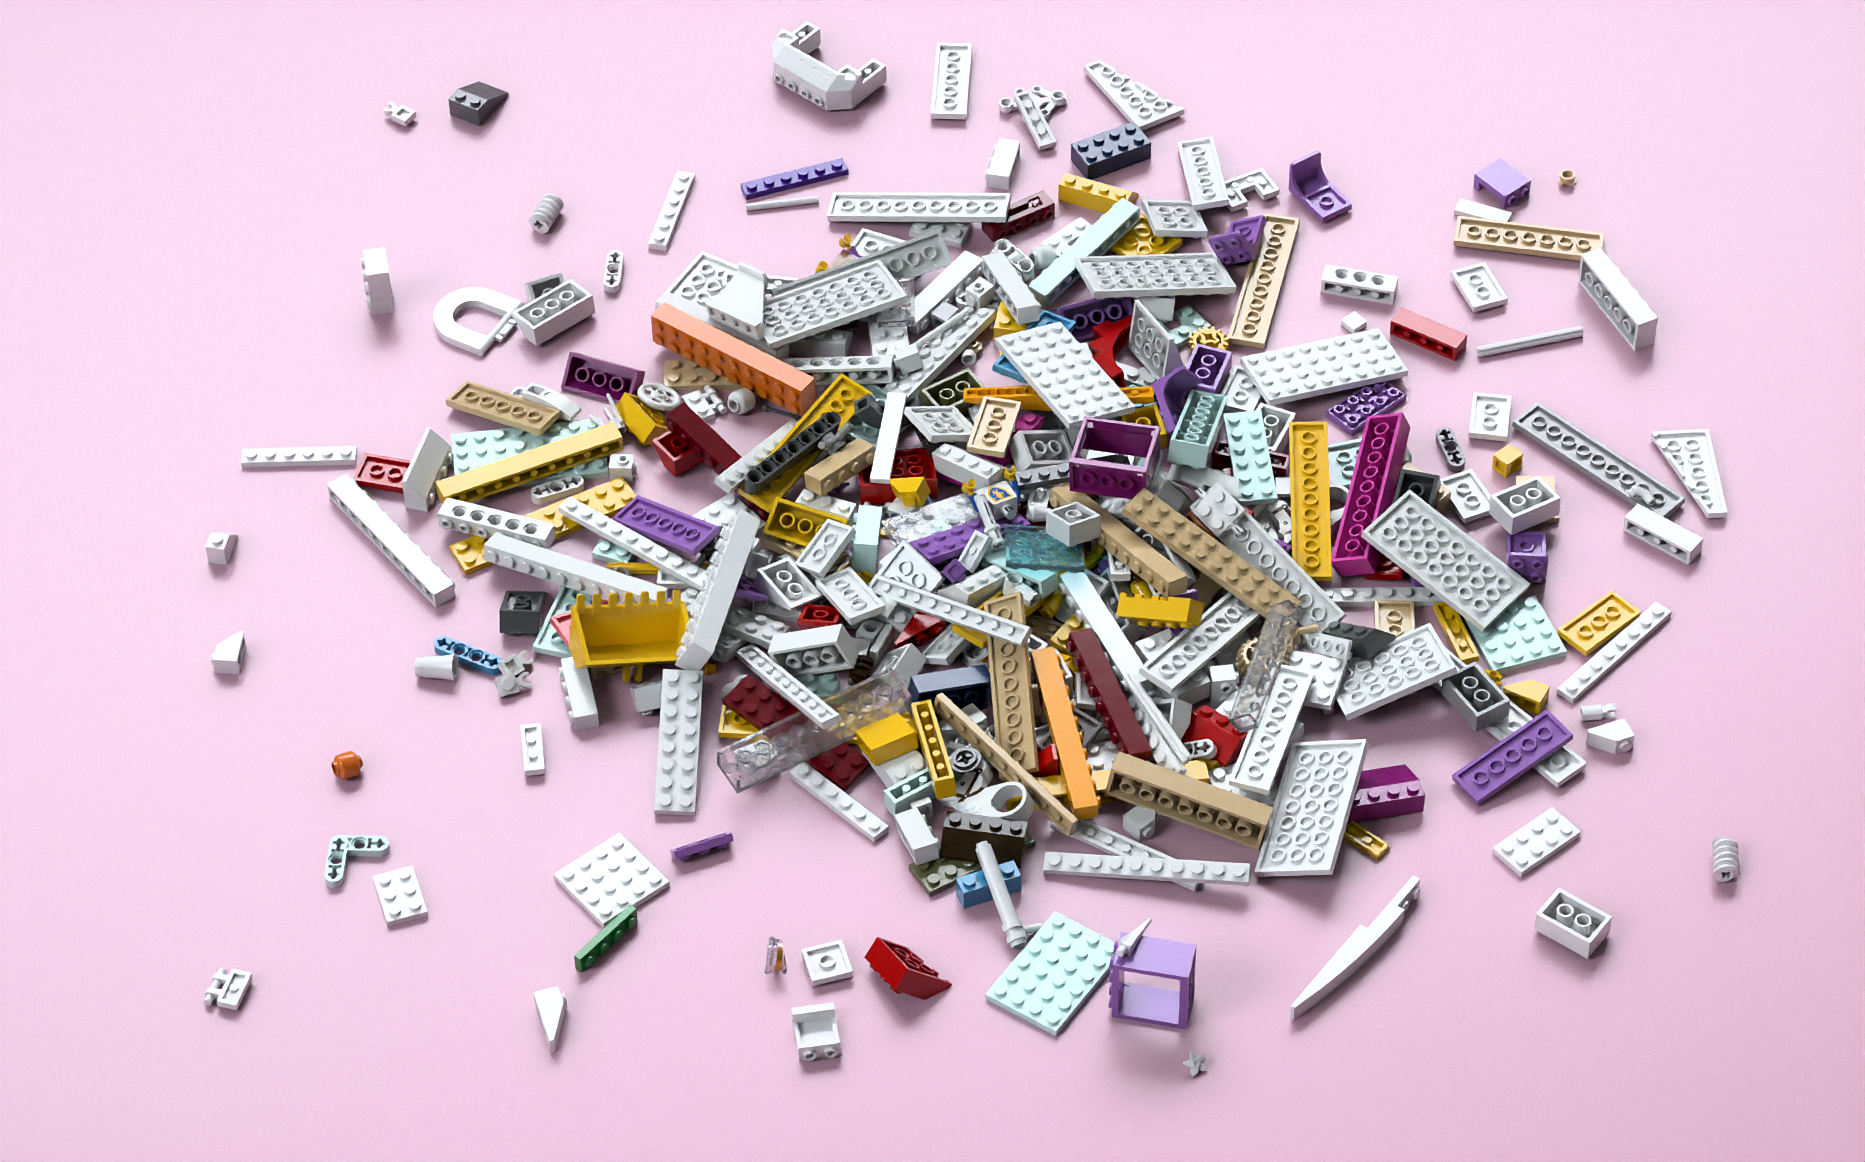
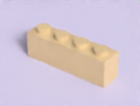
[804,437,875,496]

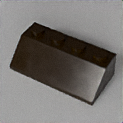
[940,811,1028,869]

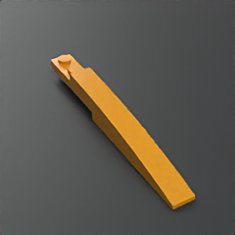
[963,385,1154,411]

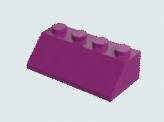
[561,352,646,404]

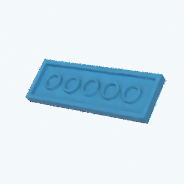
[992,309,1076,384]

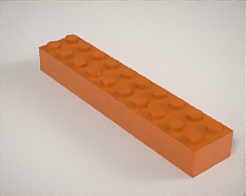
[651,302,816,417]

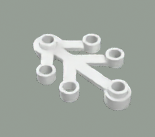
[999,85,1067,123]

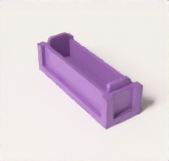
[940,558,967,585]

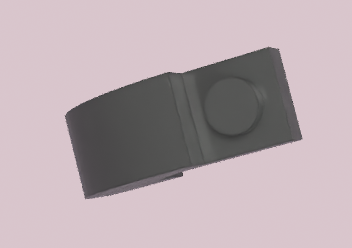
[854,393,923,429]

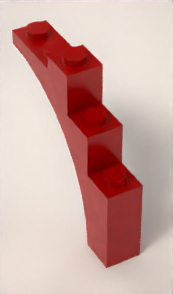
[1088,314,1133,388]

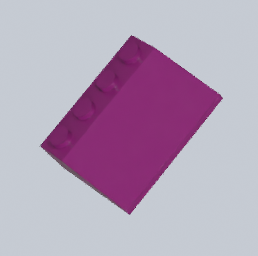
[1347,764,1426,823]

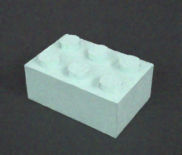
[849,505,882,575]

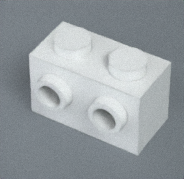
[1208,664,1239,708]

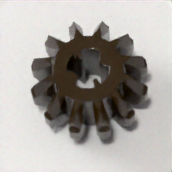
[848,654,874,689]

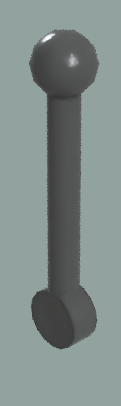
[762,405,799,420]

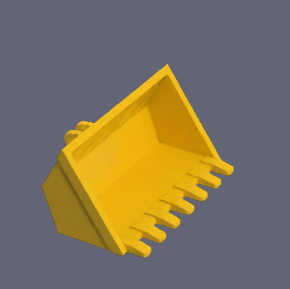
[569,590,689,683]

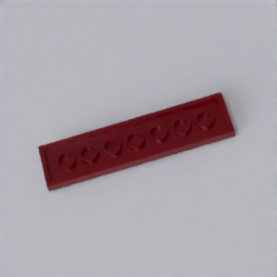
[722,674,870,792]

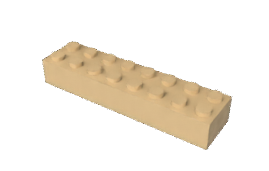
[1105,751,1273,850]

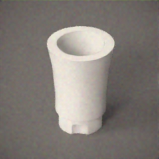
[414,653,459,681]

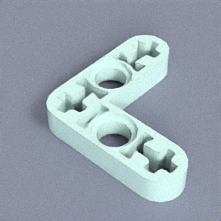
[325,835,390,888]

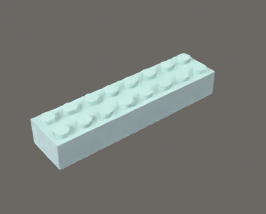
[1167,389,1229,469]

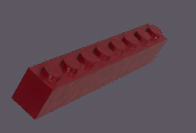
[665,402,787,521]
[1066,628,1152,761]

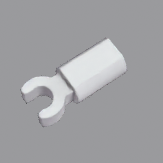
[1580,703,1616,721]

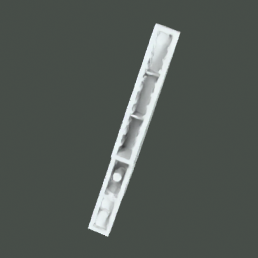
[1290,876,1421,1020]

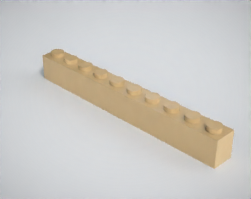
[1050,482,1188,598]

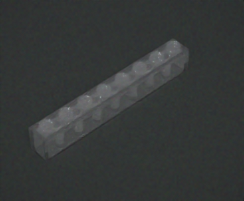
[1228,599,1301,733]

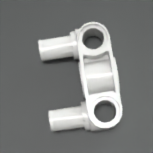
[989,239,1036,283]

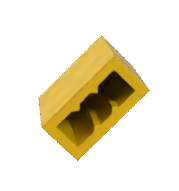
[855,713,919,766]

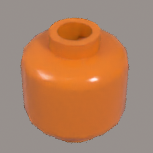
[331,751,363,780]

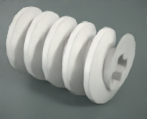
[529,194,564,234]
[1712,837,1740,882]

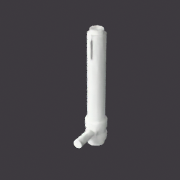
[975,841,1043,949]

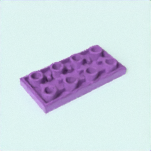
[1326,381,1406,436]

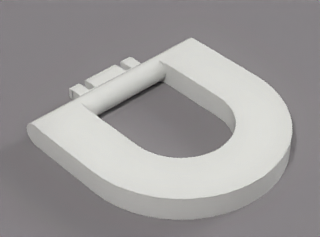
[433,287,524,356]

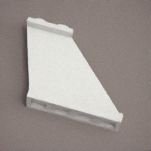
[705,262,769,341]

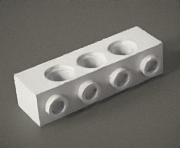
[1320,265,1398,305]

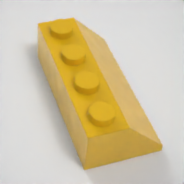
[1058,173,1139,213]
[763,497,852,547]

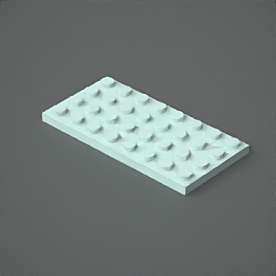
[451,418,609,488]

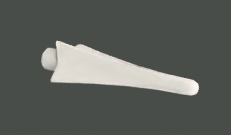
[1116,918,1152,957]

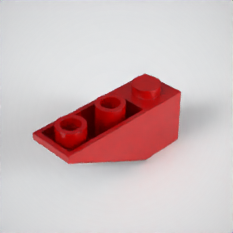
[895,611,945,649]

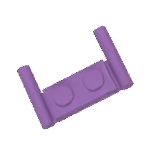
[734,574,768,603]

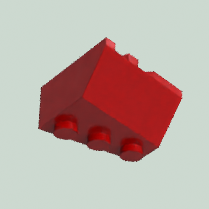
[864,937,952,1000]

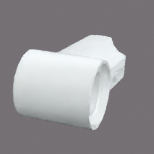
[1002,572,1040,609]

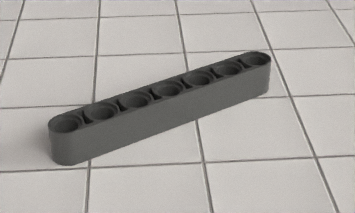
[743,411,841,495]

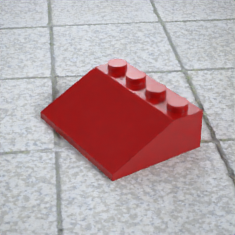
[857,447,938,505]

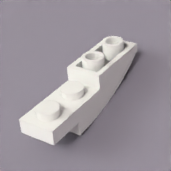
[509,383,581,421]

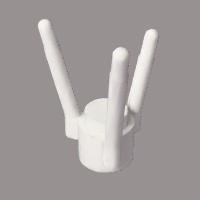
[589,393,627,435]

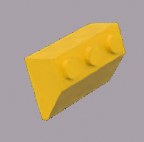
[616,392,669,446]

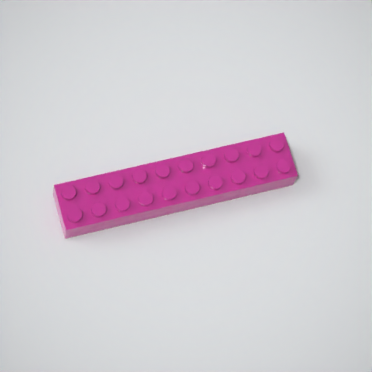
[1331,412,1411,577]

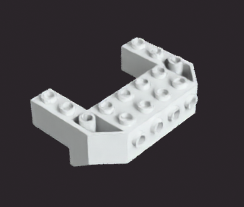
[772,22,887,110]

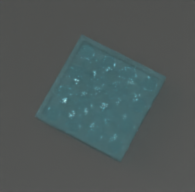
[1003,524,1085,573]

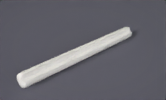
[1476,326,1584,357]
[1124,673,1192,764]

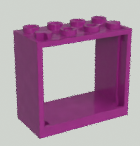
[1069,416,1160,500]

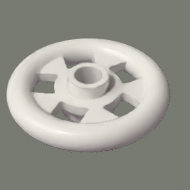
[637,383,681,411]

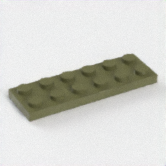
[909,833,1035,897]

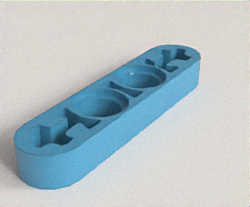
[434,636,502,675]

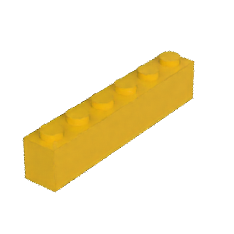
[911,699,957,800]

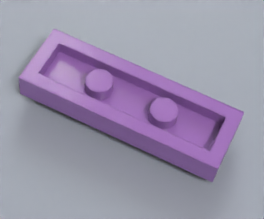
[670,832,734,861]

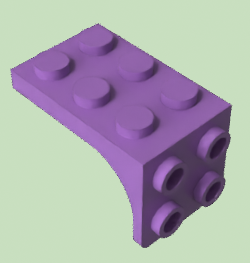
[1288,151,1352,223]
[1208,215,1266,266]
[1152,366,1201,435]
[1506,531,1548,583]

